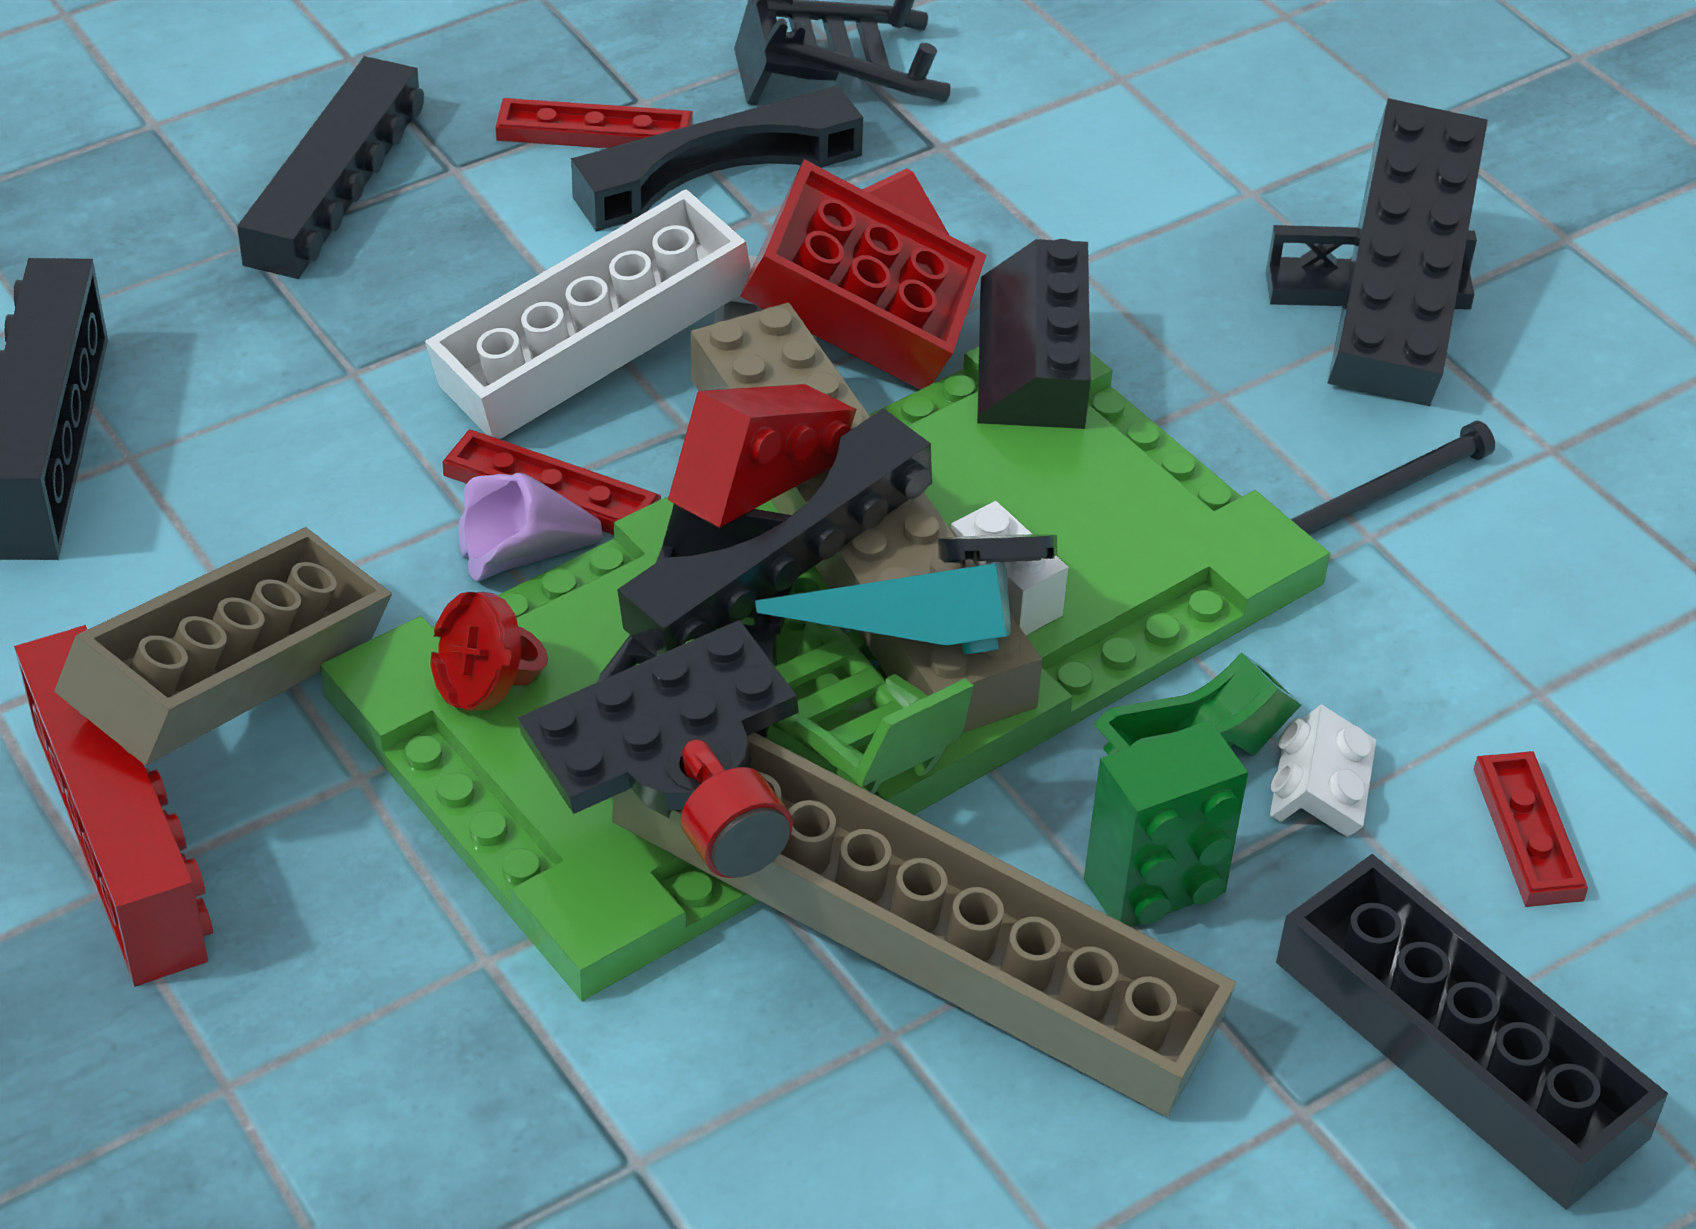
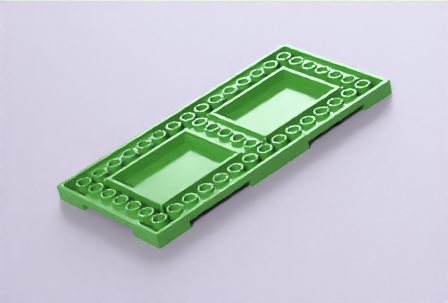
[320,346,1330,1001]

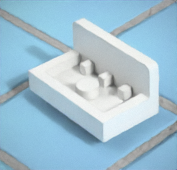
[1270,704,1376,837]

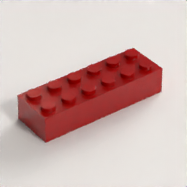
[14,625,213,987]

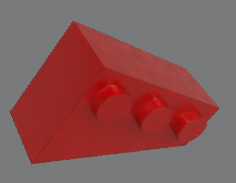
[668,384,857,528]

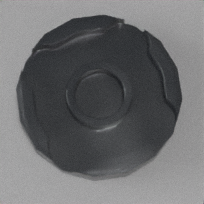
[938,534,1057,563]

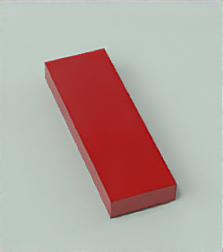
[1473,751,1588,907]

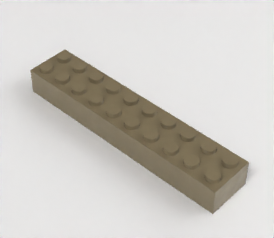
[691,303,1043,733]
[612,733,1237,1118]

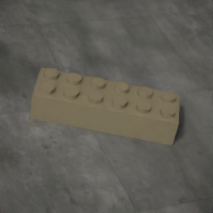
[54,527,392,766]

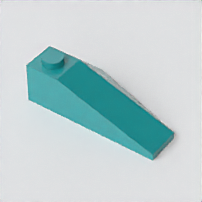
[755,562,1011,655]

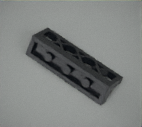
[1266,225,1477,310]

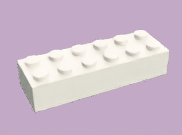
[425,189,751,439]

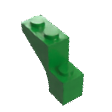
[1093,652,1301,756]

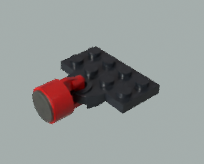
[517,620,799,878]

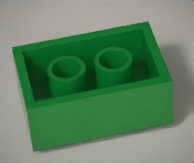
[1084,720,1248,927]

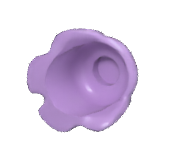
[458,473,603,581]

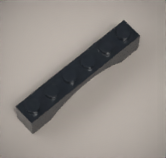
[571,85,863,231]
[617,408,932,656]

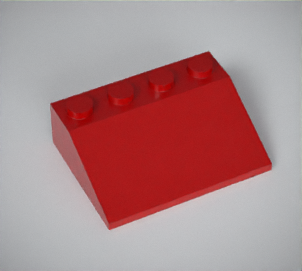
[740,159,987,390]

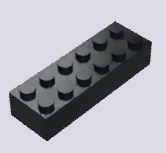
[1327,98,1488,406]
[0,258,108,560]
[1276,854,1668,1210]

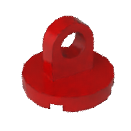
[430,592,548,711]

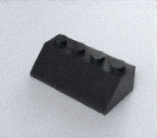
[977,239,1091,429]

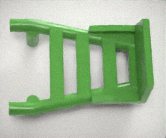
[685,593,974,794]

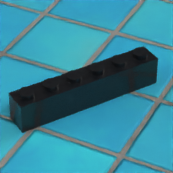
[237,56,424,279]

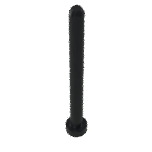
[1291,420,1495,534]

